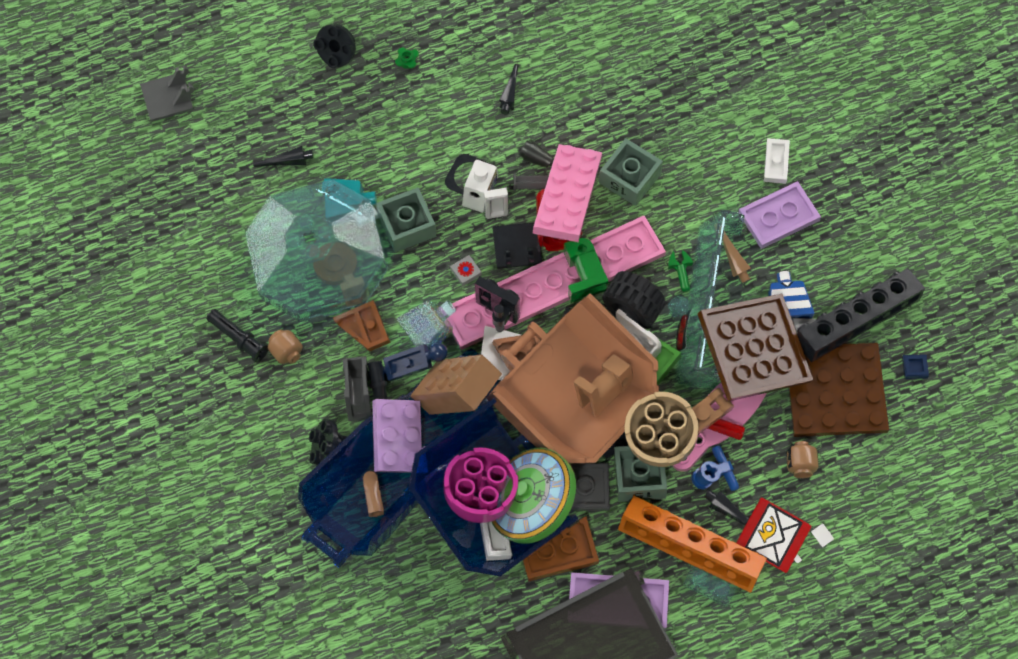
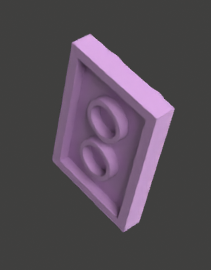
[738,181,821,249]
[373,399,422,473]

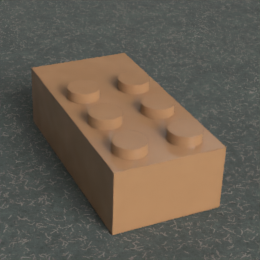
[411,355,502,414]

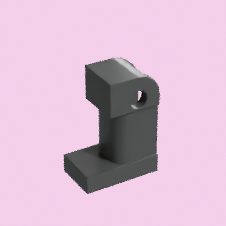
[343,356,372,421]

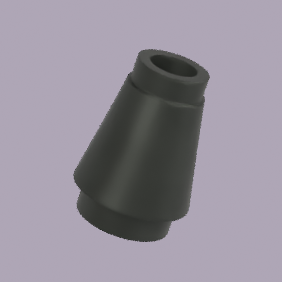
[519,140,553,168]

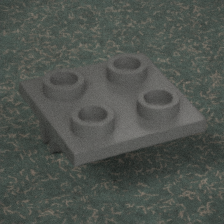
[140,66,194,122]

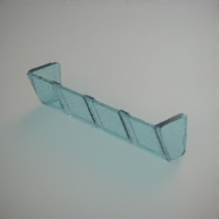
[674,210,745,390]

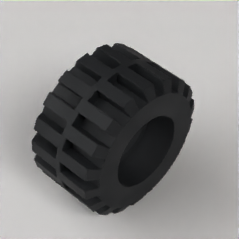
[602,271,666,329]

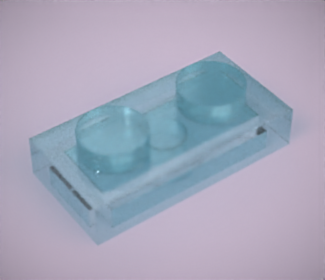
[683,566,737,608]

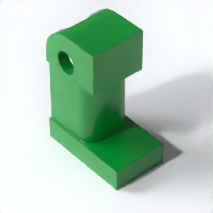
[564,238,608,303]

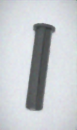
[513,173,549,191]

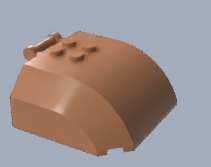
[486,294,659,463]

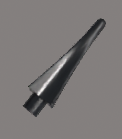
[499,64,519,115]
[253,146,314,167]
[704,489,749,526]

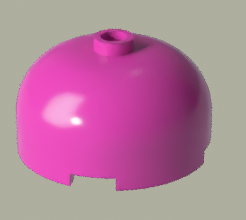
[444,448,518,523]

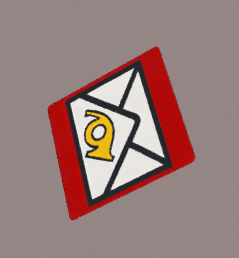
[736,498,812,573]

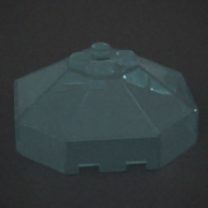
[245,179,389,322]

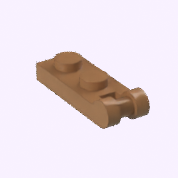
[692,388,734,435]

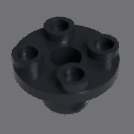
[313,23,356,68]
[309,419,351,467]

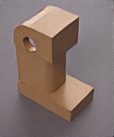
[574,354,633,418]

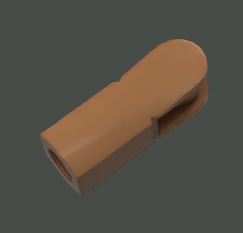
[363,471,384,517]

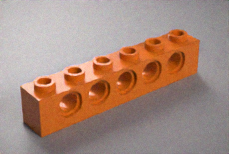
[618,496,767,593]

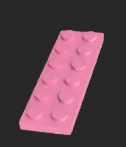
[533,144,602,242]

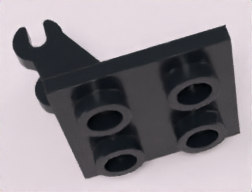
[492,222,542,269]

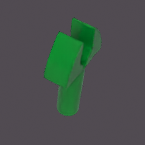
[668,250,693,292]

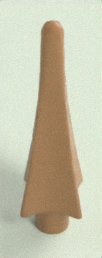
[716,224,750,283]

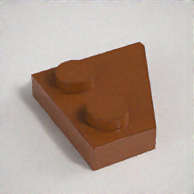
[333,300,391,352]

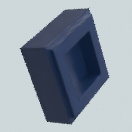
[902,354,929,379]

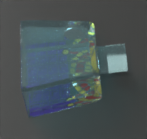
[397,300,456,349]

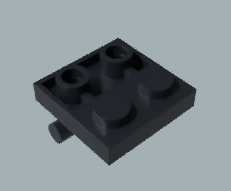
[475,276,520,332]

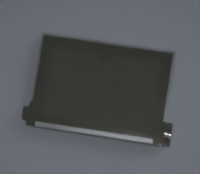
[500,568,678,659]

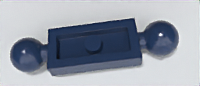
[368,343,448,381]

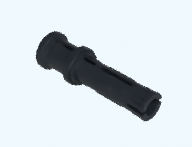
[206,309,268,363]

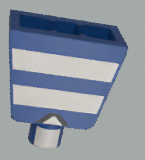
[768,271,814,319]

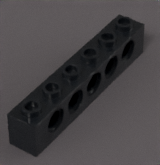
[797,268,925,363]

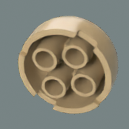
[625,392,698,467]

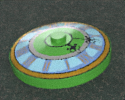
[492,448,576,544]

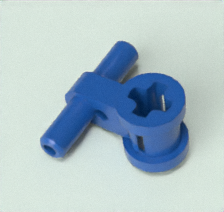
[691,445,740,491]

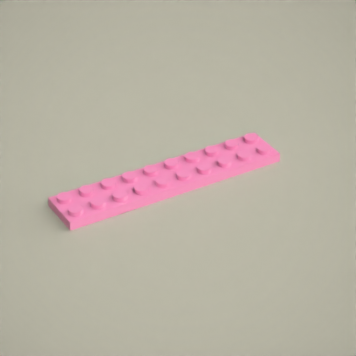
[441,216,666,350]

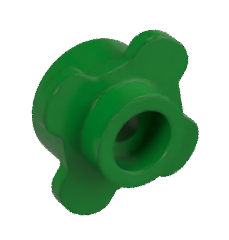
[395,47,419,69]

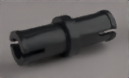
[367,361,388,400]

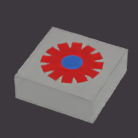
[450,255,482,287]

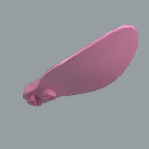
[673,383,767,472]

